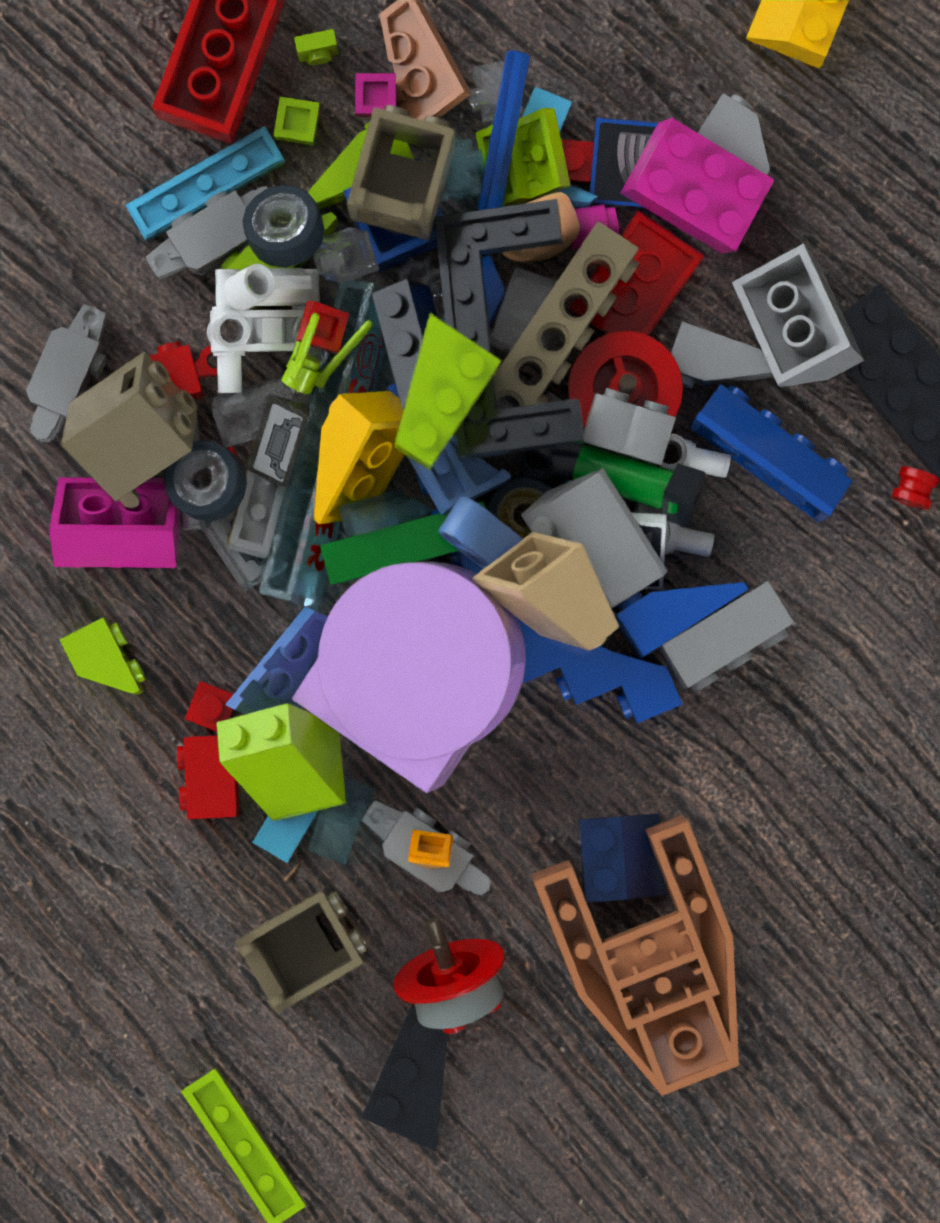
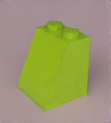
[217,703,346,821]

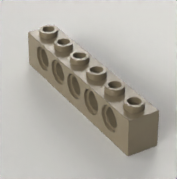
[494,221,640,457]

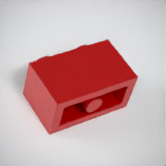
[177,735,240,819]

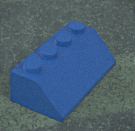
[689,385,853,523]

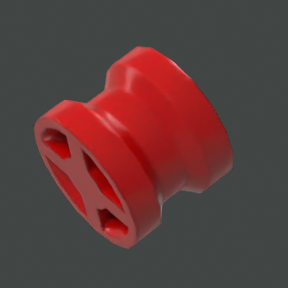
[891,466,940,510]

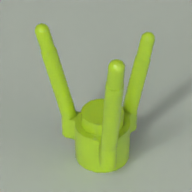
[281,313,373,394]

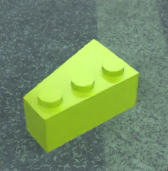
[395,314,501,471]

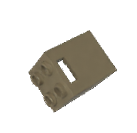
[347,105,455,241]
[61,351,197,508]
[235,887,369,1014]

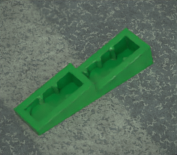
[320,502,487,585]

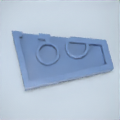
[225,606,328,714]

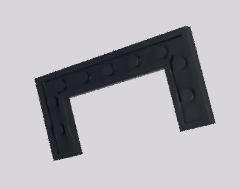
[435,199,585,460]

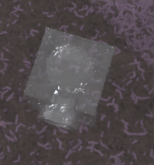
[468,60,522,125]
[314,227,379,283]

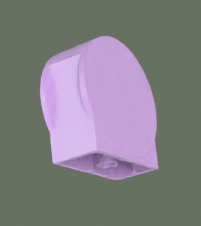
[292,562,526,793]

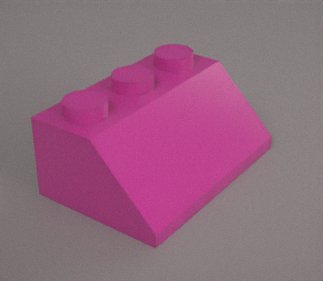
[49,477,180,568]

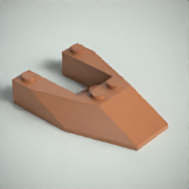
[531,815,739,1096]

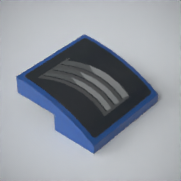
[590,117,659,207]

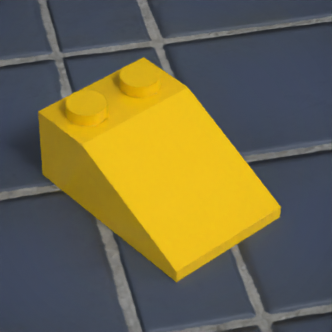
[314,391,404,524]

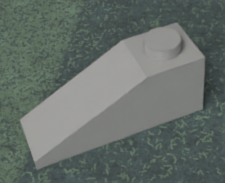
[670,322,774,389]

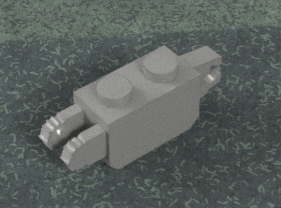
[146,186,267,280]
[26,304,108,443]
[362,800,491,896]

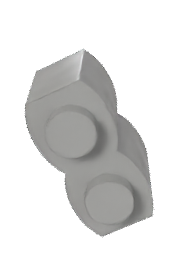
[583,388,676,465]

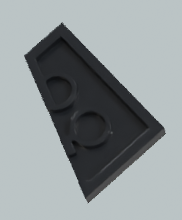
[361,1003,448,1151]

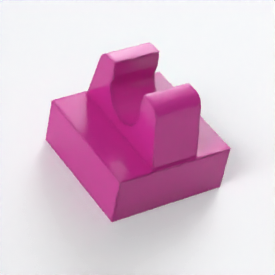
[355,73,396,117]

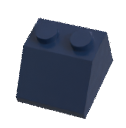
[578,813,665,902]

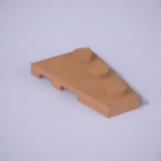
[379,0,472,121]

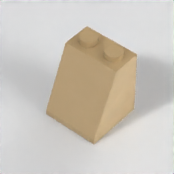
[472,532,619,651]

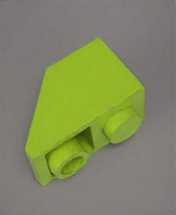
[59,617,146,695]

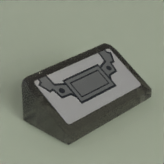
[247,394,310,488]

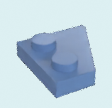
[407,434,511,516]

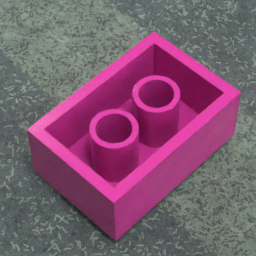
[620,118,774,254]

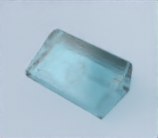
[340,491,430,537]

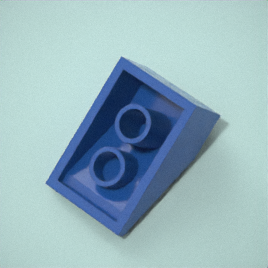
[615,582,748,659]

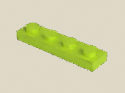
[181,1067,307,1223]

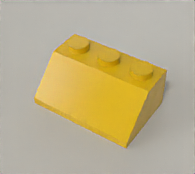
[746,0,849,69]

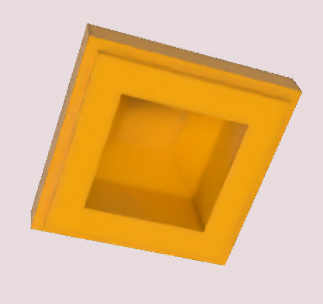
[408,830,453,869]

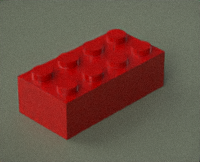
[152,0,285,145]

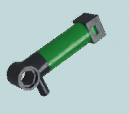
[516,443,705,527]

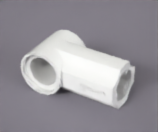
[224,264,312,311]

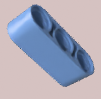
[438,496,523,569]

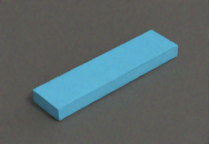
[125,126,286,242]

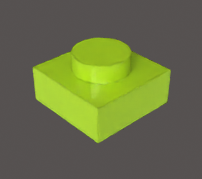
[294,29,339,65]
[273,97,321,146]

